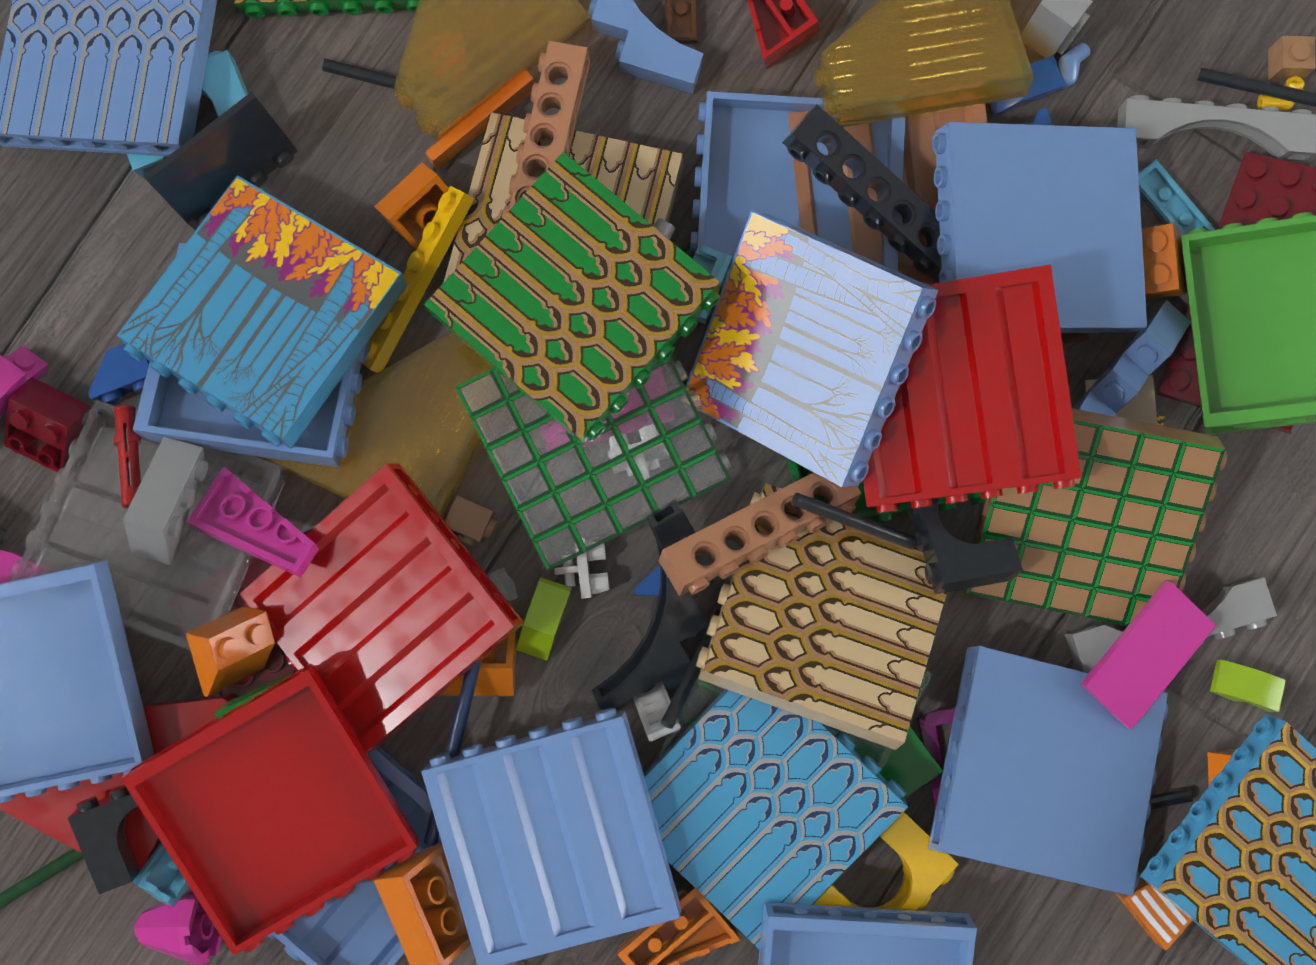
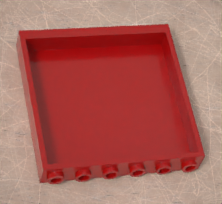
[121,663,419,956]

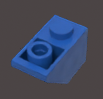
[88,344,150,405]

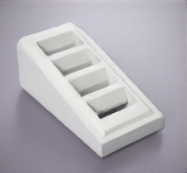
[633,681,681,741]

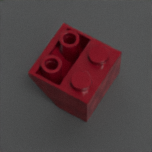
[4,377,90,474]

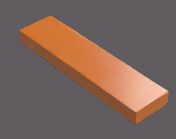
[425,70,534,170]

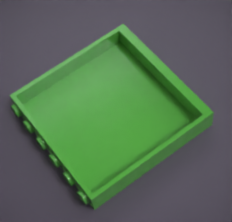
[1181,212,1316,435]

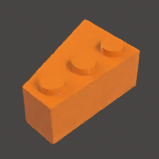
[617,884,741,965]

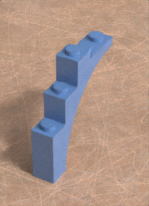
[588,0,704,94]
[1072,300,1191,416]

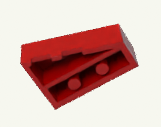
[747,0,820,69]

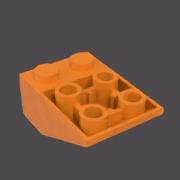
[1141,223,1186,300]

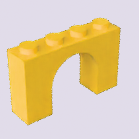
[811,812,959,911]

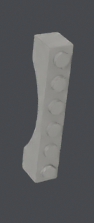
[1117,95,1316,163]
[1065,577,1277,673]

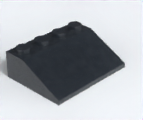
[143,91,298,231]

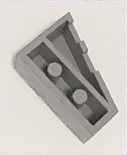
[1018,0,1093,58]
[123,436,208,565]

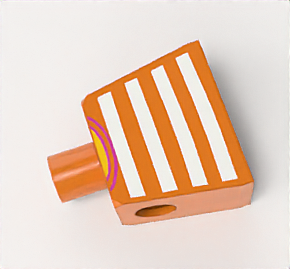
[1115,878,1192,950]

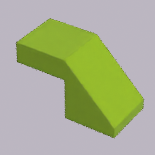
[516,577,572,661]

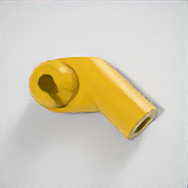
[1257,76,1305,111]

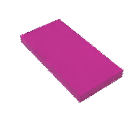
[1080,580,1216,730]

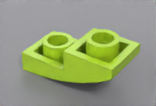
[1210,659,1286,712]

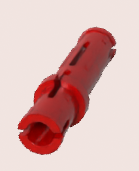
[113,405,142,508]

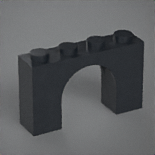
[906,498,1023,594]
[68,785,140,894]

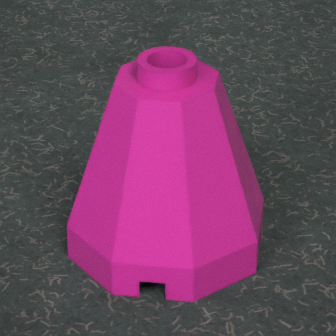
[134,890,222,965]

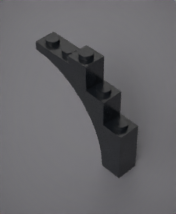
[591,500,719,711]

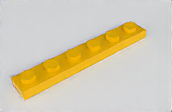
[362,186,475,374]

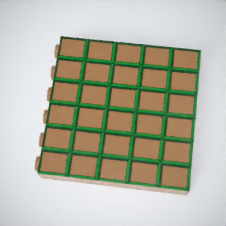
[965,408,1227,626]

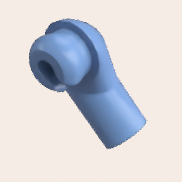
[1058,43,1090,89]

